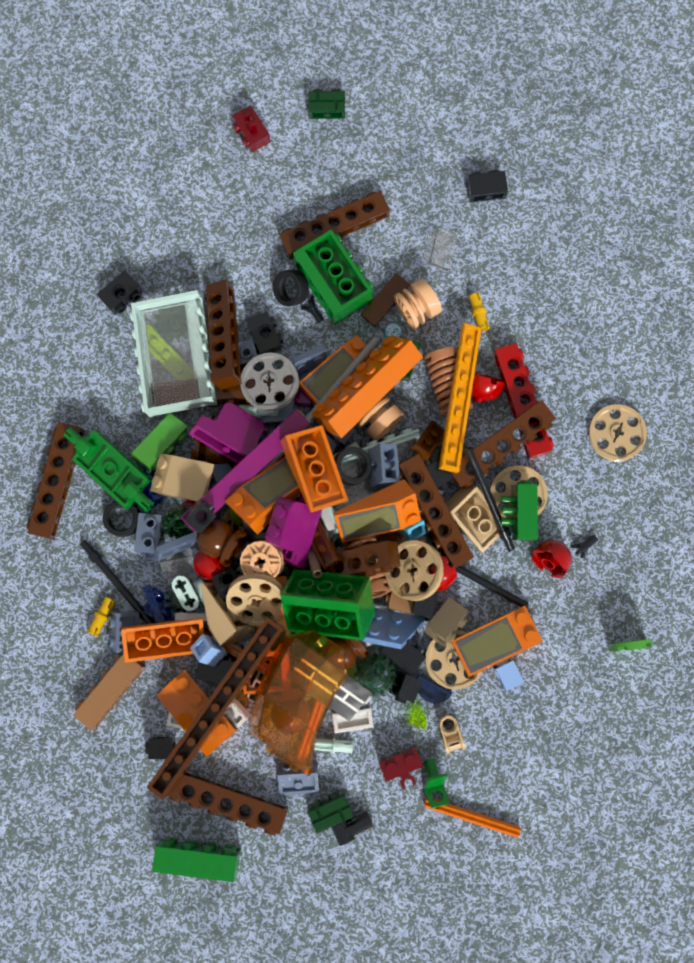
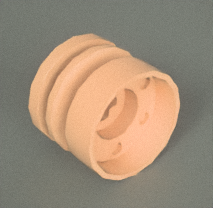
[394,278,442,329]
[359,397,404,441]
[240,538,287,578]

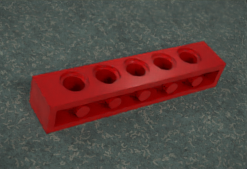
[493,343,554,460]

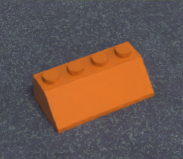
[121,617,204,663]
[156,670,237,757]

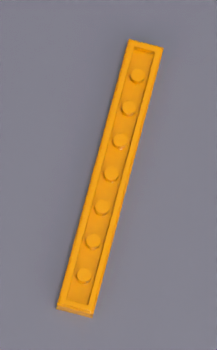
[438,322,482,473]

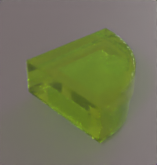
[407,704,427,730]

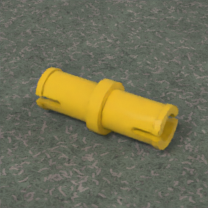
[469,293,490,332]
[86,597,116,637]

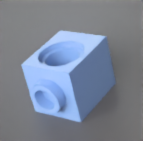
[190,634,227,667]
[494,659,524,691]

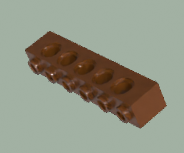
[279,191,390,260]
[205,279,242,390]
[450,400,556,488]
[26,422,85,540]
[399,454,474,569]
[288,541,401,577]
[168,772,288,836]

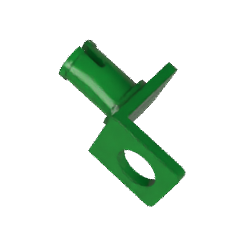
[423,759,449,809]

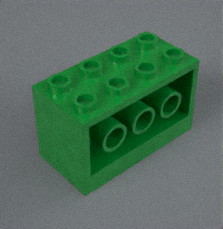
[293,230,374,325]
[280,569,375,641]

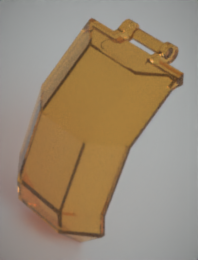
[250,630,348,776]

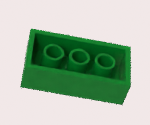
[152,837,241,882]

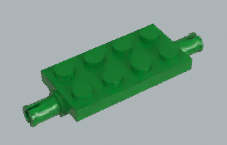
[63,427,154,512]

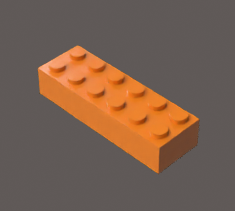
[311,335,423,438]

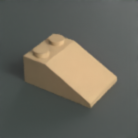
[150,454,214,502]
[445,484,509,553]
[200,582,256,645]

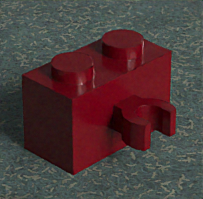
[232,105,271,153]
[378,745,423,789]

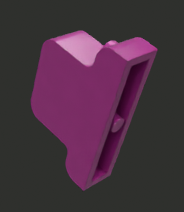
[189,403,264,464]
[265,493,322,569]

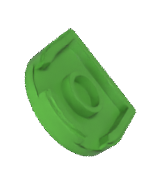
[608,639,653,652]

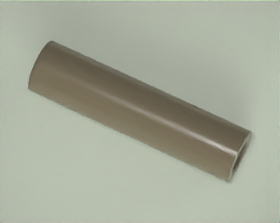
[308,546,322,578]

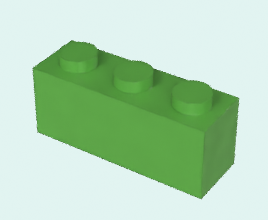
[132,413,188,473]

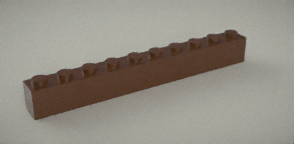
[146,617,286,800]

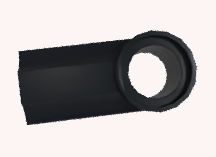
[331,811,374,846]

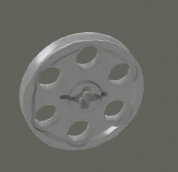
[240,353,299,411]

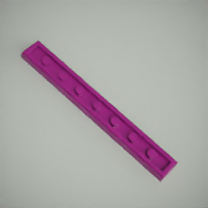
[180,409,310,532]

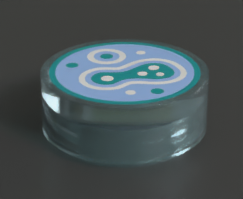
[384,322,403,338]

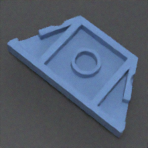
[361,607,425,649]

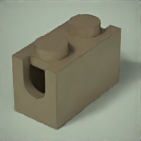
[425,597,469,647]

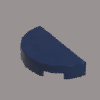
[417,674,453,703]

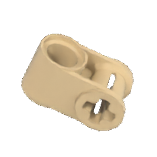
[438,714,466,755]

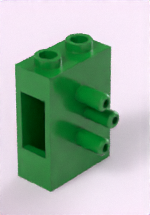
[501,480,538,541]

